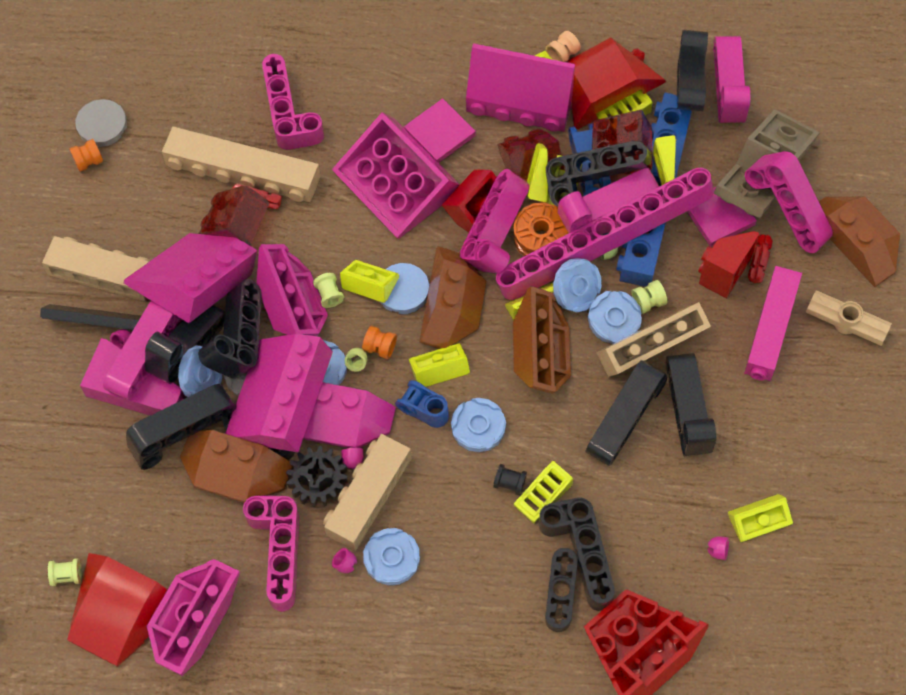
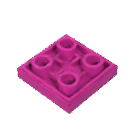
[404,98,476,163]
[687,187,757,247]

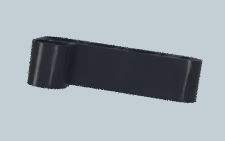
[677,30,708,112]
[546,141,652,207]
[198,279,261,379]
[145,305,225,384]
[666,353,716,457]
[585,360,668,466]
[126,384,236,470]
[539,498,615,611]

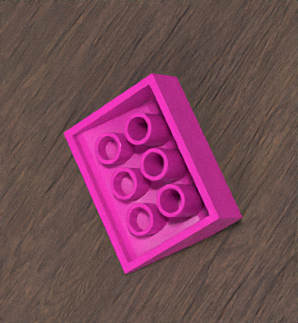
[466,43,575,132]
[332,112,460,239]
[123,233,258,323]
[225,334,333,452]

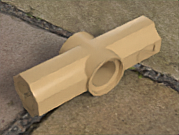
[806,290,892,346]

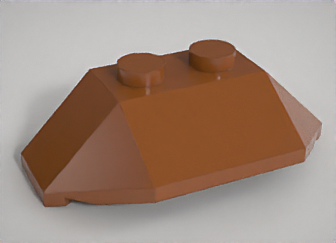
[819,196,900,287]
[419,246,486,349]
[513,286,571,394]
[180,430,292,503]

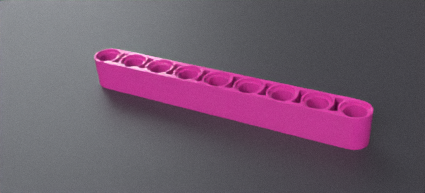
[496,168,714,300]

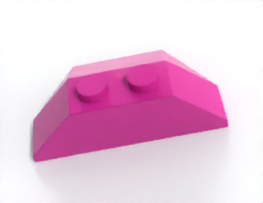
[256,244,328,336]
[303,382,396,448]
[147,559,240,676]

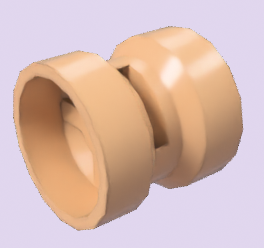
[546,31,581,62]

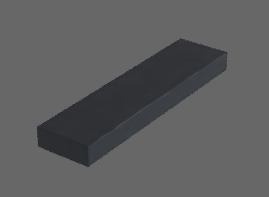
[40,304,142,330]

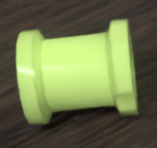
[313,273,344,308]
[48,558,82,586]

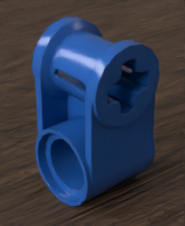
[395,380,449,428]

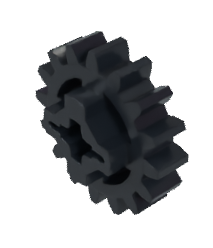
[286,446,348,508]

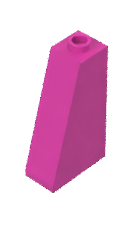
[744,266,802,381]
[80,338,186,416]

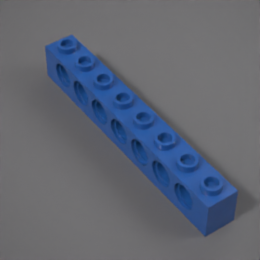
[616,93,692,287]

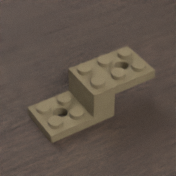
[714,109,820,218]

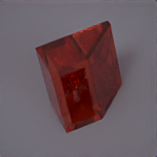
[592,109,652,175]
[497,129,565,181]
[198,185,270,246]

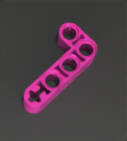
[713,36,750,123]
[262,54,324,150]
[745,151,833,253]
[558,168,659,233]
[460,169,529,273]
[103,301,183,400]
[243,496,300,612]

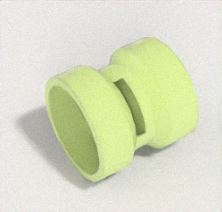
[631,280,667,314]

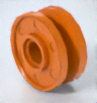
[514,202,568,256]

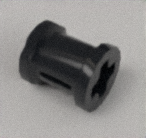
[493,464,527,496]

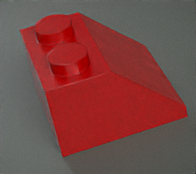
[442,169,497,233]
[698,231,760,299]

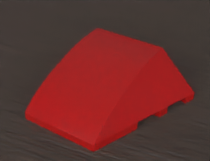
[567,37,666,130]
[67,553,168,667]
[584,589,709,695]

